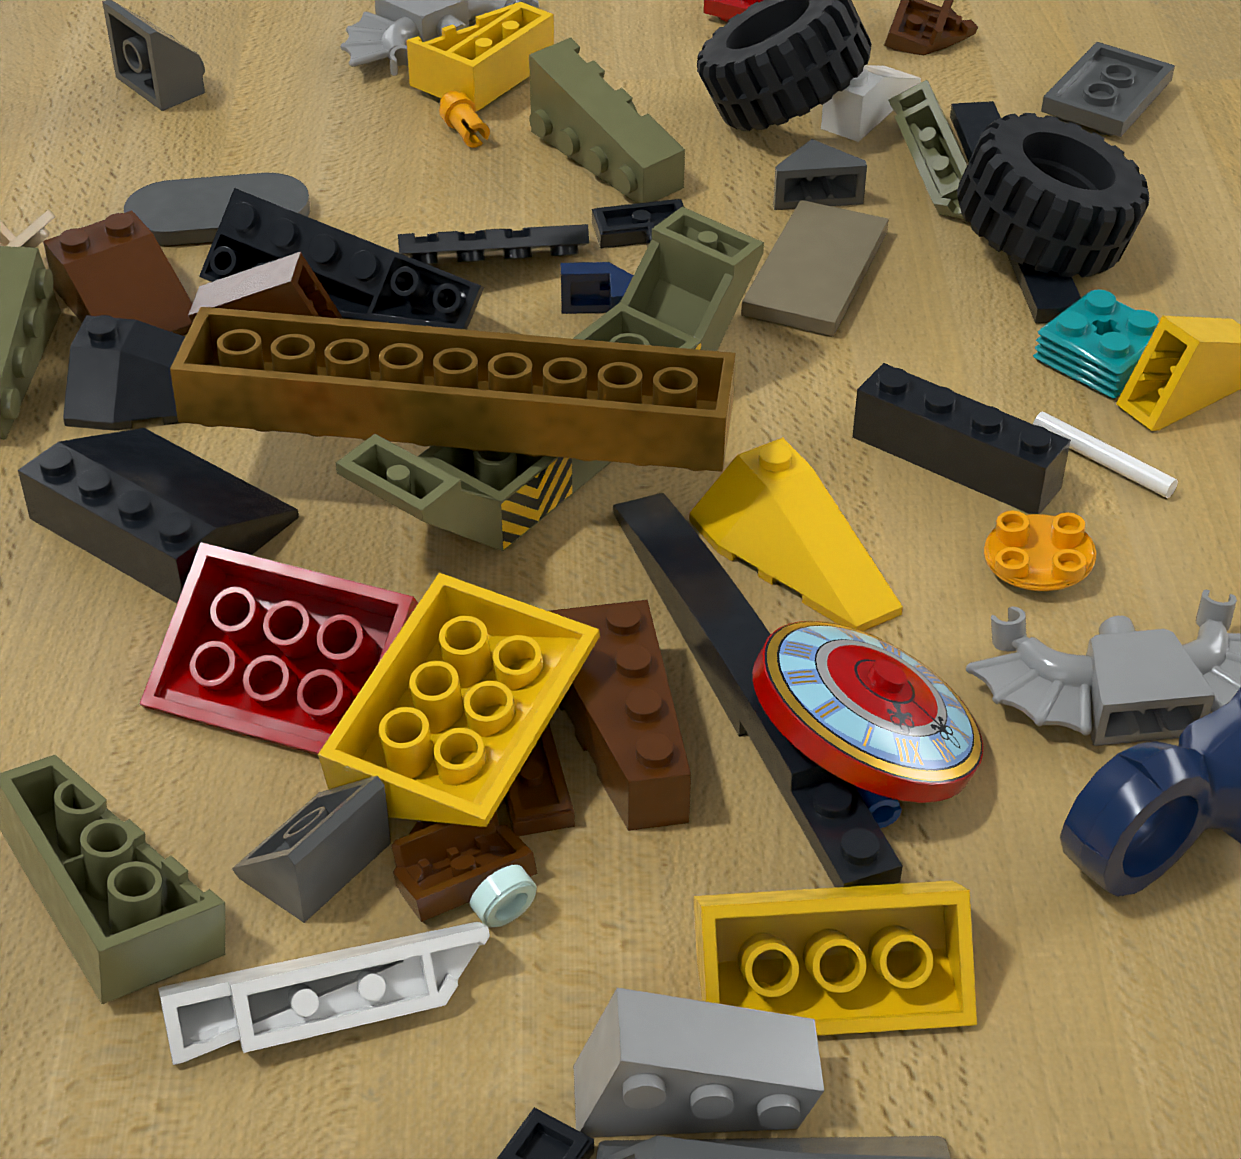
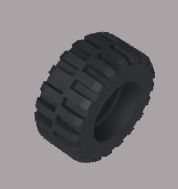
[697,0,872,131]
[957,113,1150,278]

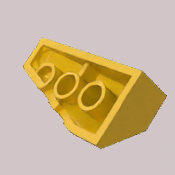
[689,437,903,631]

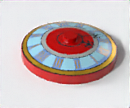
[752,621,984,803]

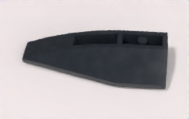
[199,188,484,330]

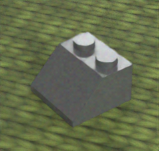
[102,0,205,111]

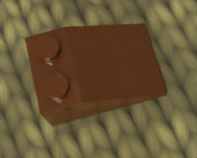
[43,210,193,336]

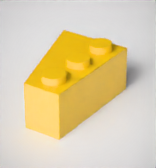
[406,2,554,112]

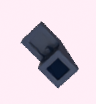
[560,262,634,314]

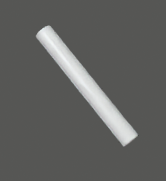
[1033,411,1178,498]

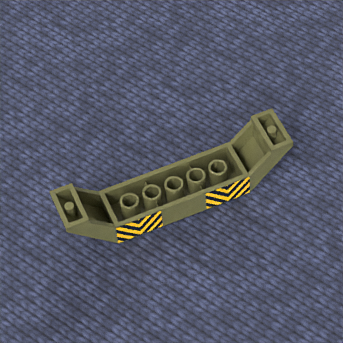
[336,207,764,551]

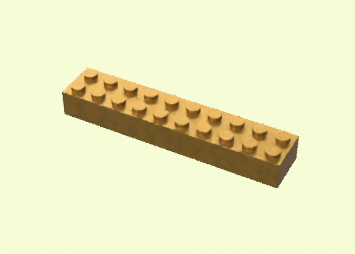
[170,307,736,472]

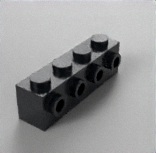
[852,363,1071,514]

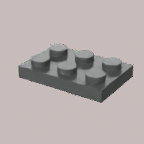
[1041,42,1175,137]

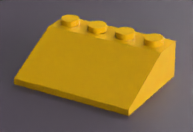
[318,573,600,827]

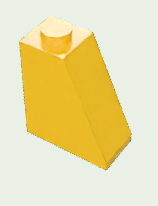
[1116,315,1241,431]

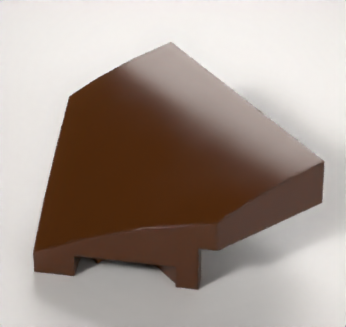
[884,0,978,55]
[391,812,538,922]

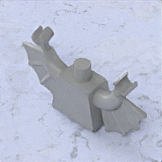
[340,0,539,76]
[966,589,1241,746]

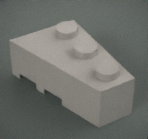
[573,988,824,1137]

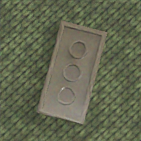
[741,200,889,337]

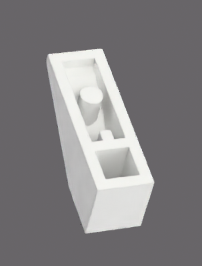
[821,65,921,142]

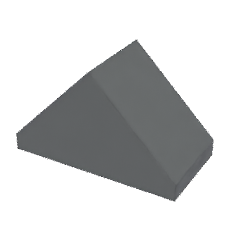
[773,139,867,210]

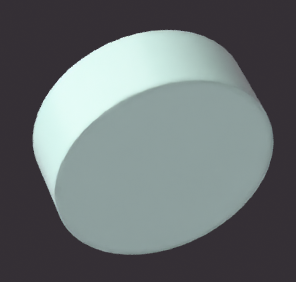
[470,865,537,927]

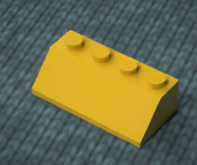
[693,880,977,1036]

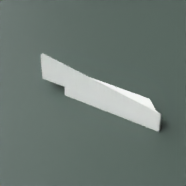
[158,922,490,1065]

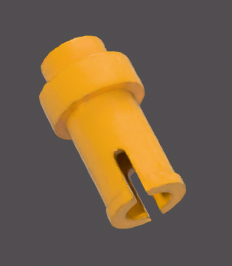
[439,91,490,148]

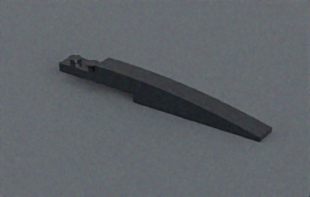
[613,493,903,887]

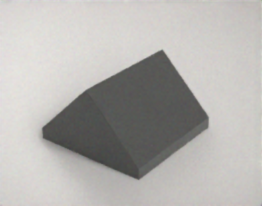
[232,776,391,923]

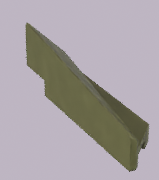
[888,80,968,219]

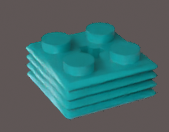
[1033,289,1159,399]

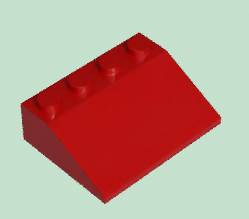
[139,542,418,755]

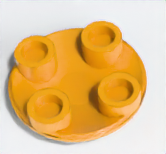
[984,510,1096,591]

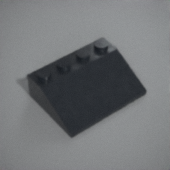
[18,428,299,603]

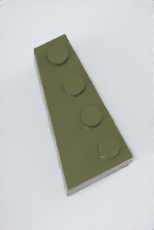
[529,37,685,203]
[0,246,61,439]
[0,755,225,1004]

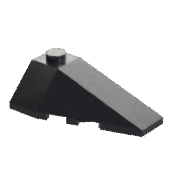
[63,315,185,431]

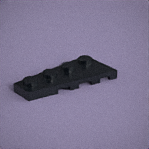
[398,224,589,264]

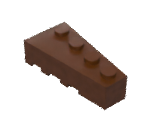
[549,599,691,831]

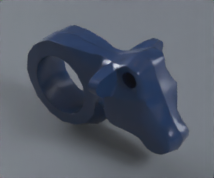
[1060,687,1241,897]

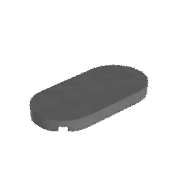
[124,172,310,246]

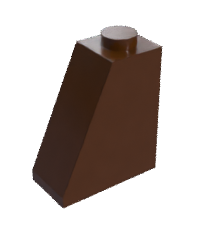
[188,252,343,325]

